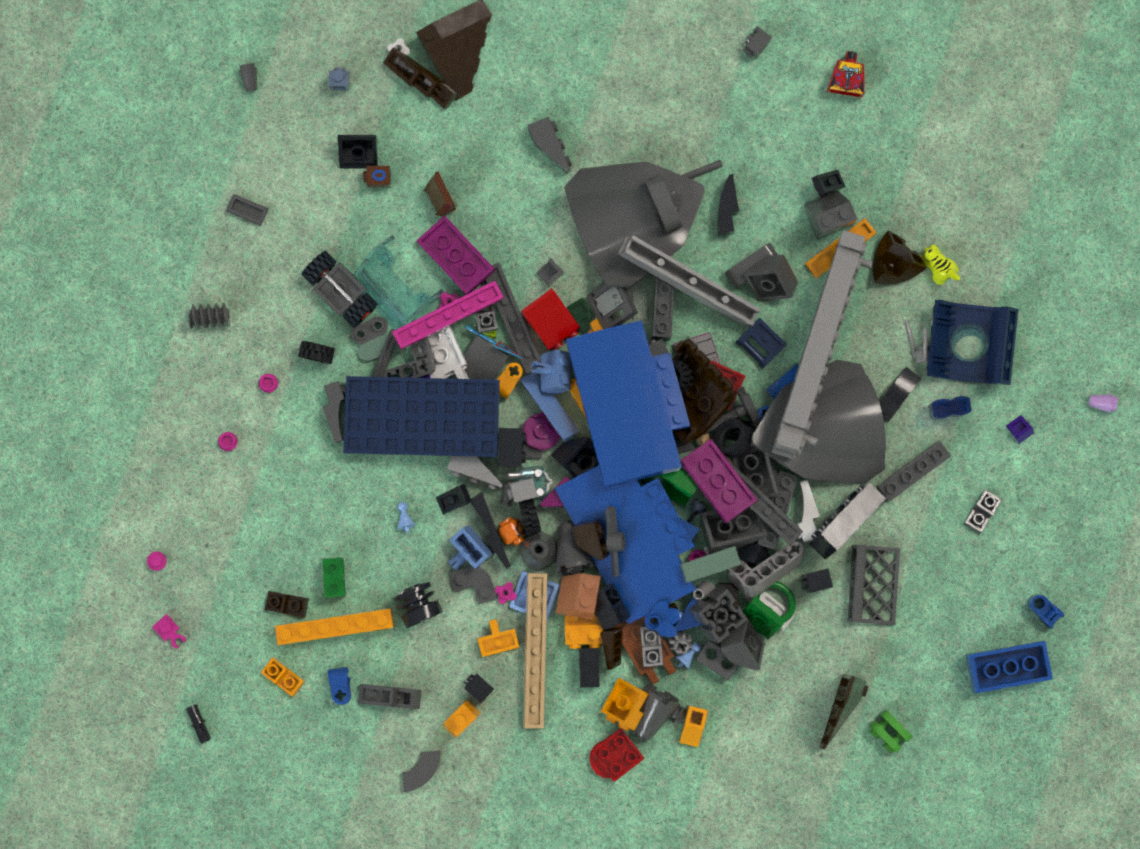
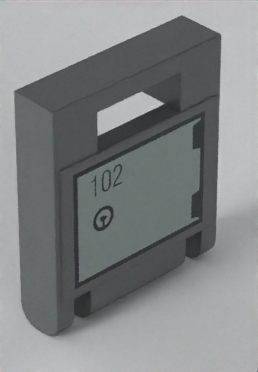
[588,282,638,329]

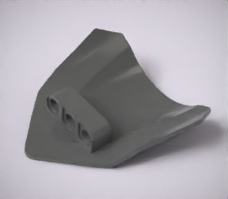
[564,162,705,287]
[751,360,886,484]

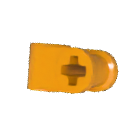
[497,363,523,399]

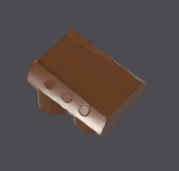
[424,172,456,216]

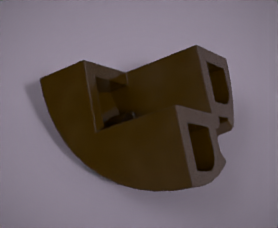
[873,231,927,284]

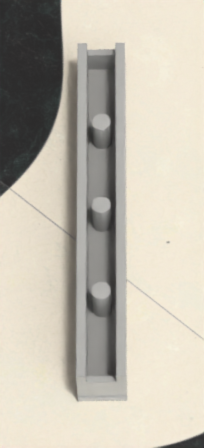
[618,235,761,328]

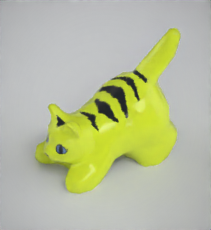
[920,244,960,285]

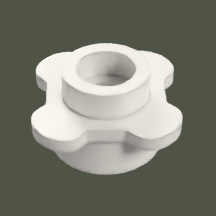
[387,38,410,55]

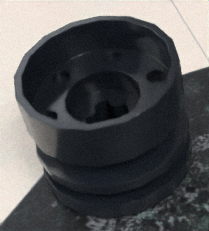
[393,582,443,628]

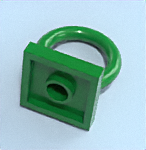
[742,581,796,640]

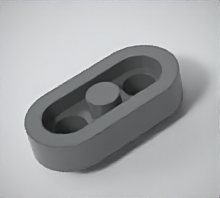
[352,317,388,345]

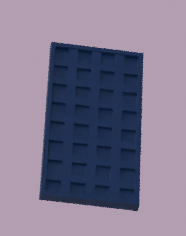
[343,376,500,457]

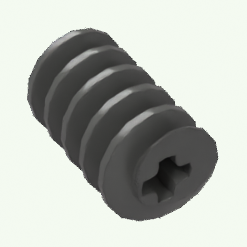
[189,303,230,329]

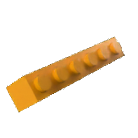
[275,609,394,645]

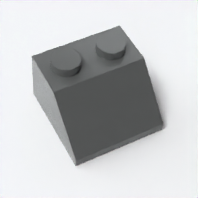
[743,254,798,301]
[721,617,765,671]

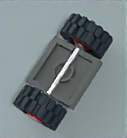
[301,250,378,328]

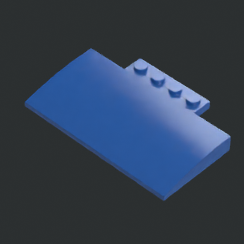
[566,320,690,487]
[555,465,696,624]

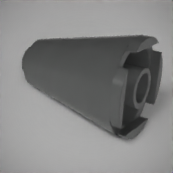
[555,521,594,576]
[634,684,680,741]

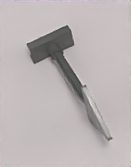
[673,386,760,454]

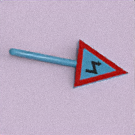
[465,325,522,359]

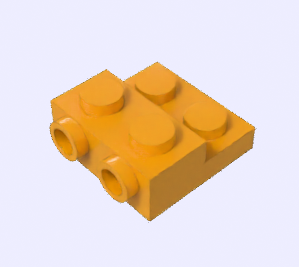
[565,615,604,649]
[600,678,648,731]

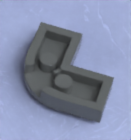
[449,567,497,604]

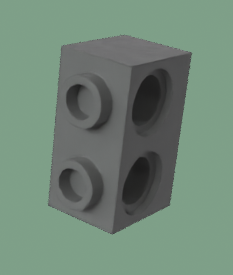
[695,640,738,680]

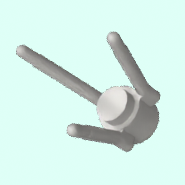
[904,320,929,363]

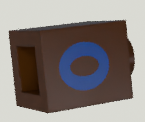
[363,166,391,188]

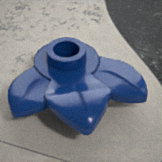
[644,600,683,637]

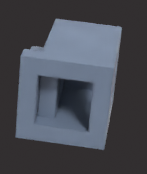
[329,68,350,90]

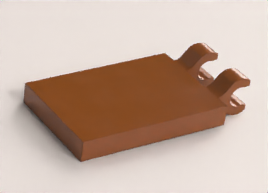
[614,616,676,685]

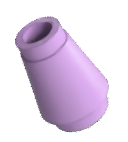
[1089,394,1118,413]

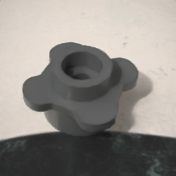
[669,705,687,724]

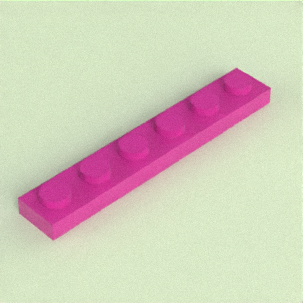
[392,281,504,350]

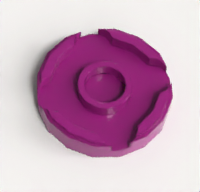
[522,413,560,451]

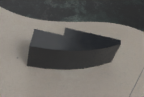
[717,174,739,236]

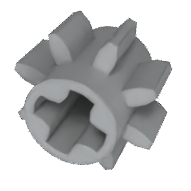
[669,630,693,655]

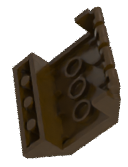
[672,338,735,444]

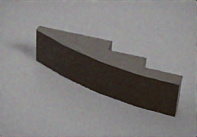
[383,47,458,109]

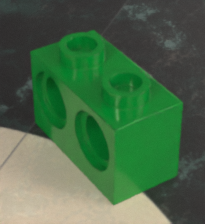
[323,558,346,598]

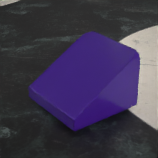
[1006,415,1034,444]

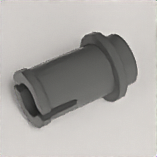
[500,481,513,506]

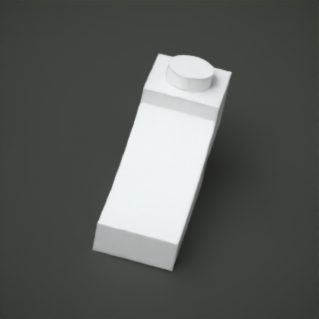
[796,480,820,543]

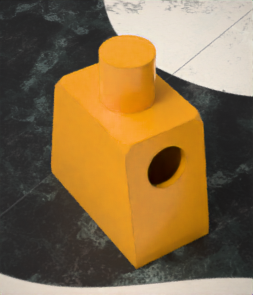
[442,699,481,738]

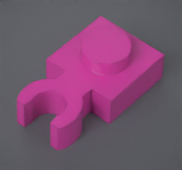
[152,614,186,649]

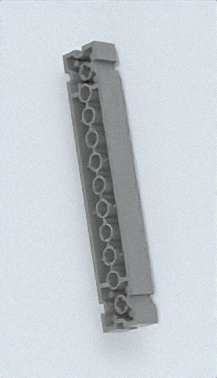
[771,230,873,460]

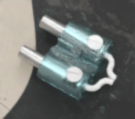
[507,466,553,501]

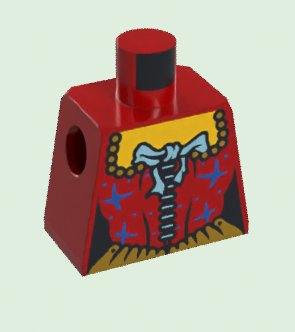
[827,51,865,98]

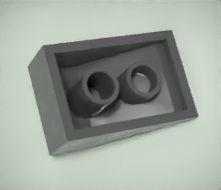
[731,441,780,498]
[700,507,768,554]

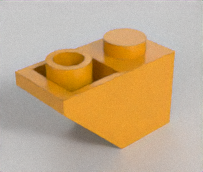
[679,705,708,747]

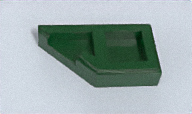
[566,297,593,334]

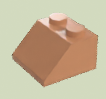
[556,573,600,620]

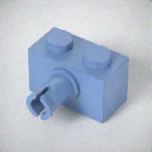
[531,350,571,395]
[448,525,495,570]

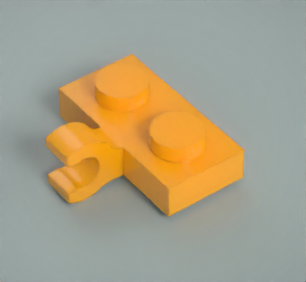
[477,619,519,657]

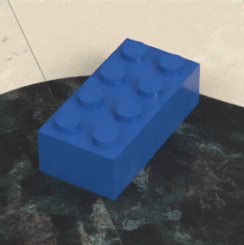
[965,641,1053,693]

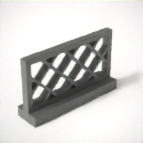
[847,545,900,625]

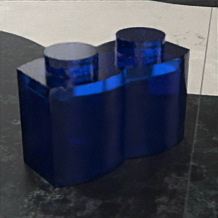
[928,396,972,420]

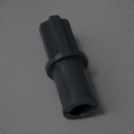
[186,704,211,743]

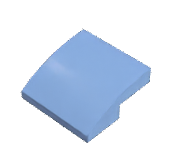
[509,571,560,621]

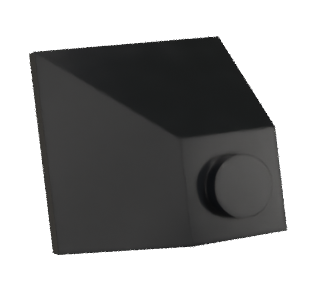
[551,436,599,478]

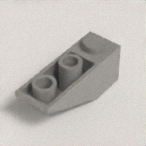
[447,456,503,490]

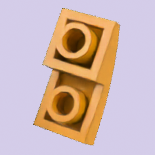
[261,657,305,697]

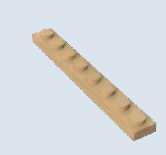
[523,573,547,728]

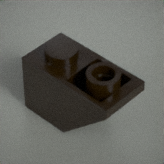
[572,518,610,560]

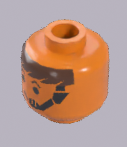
[497,517,526,547]

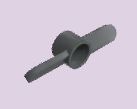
[606,506,626,577]

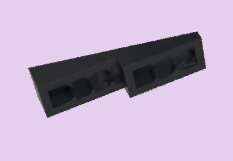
[471,492,510,569]

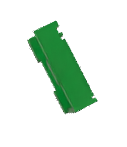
[639,468,698,508]

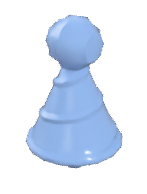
[397,502,416,532]
[675,642,701,669]

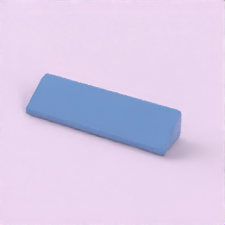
[520,373,580,443]

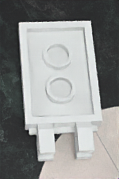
[417,326,469,379]

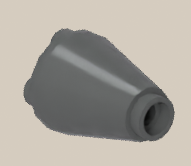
[520,532,557,570]

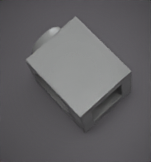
[507,478,537,503]

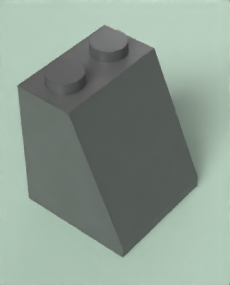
[803,191,857,240]

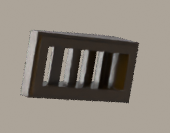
[601,627,623,670]

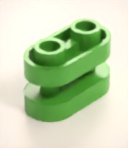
[869,709,913,753]

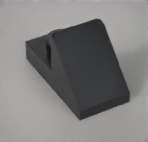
[811,170,846,198]
[436,484,472,515]

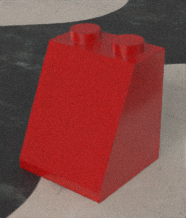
[521,288,580,351]

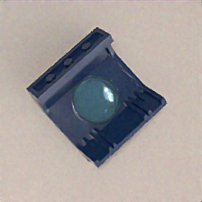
[927,300,1019,385]

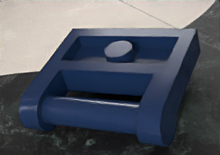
[735,318,787,369]

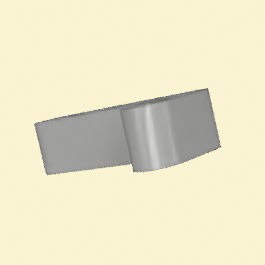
[729,541,804,598]

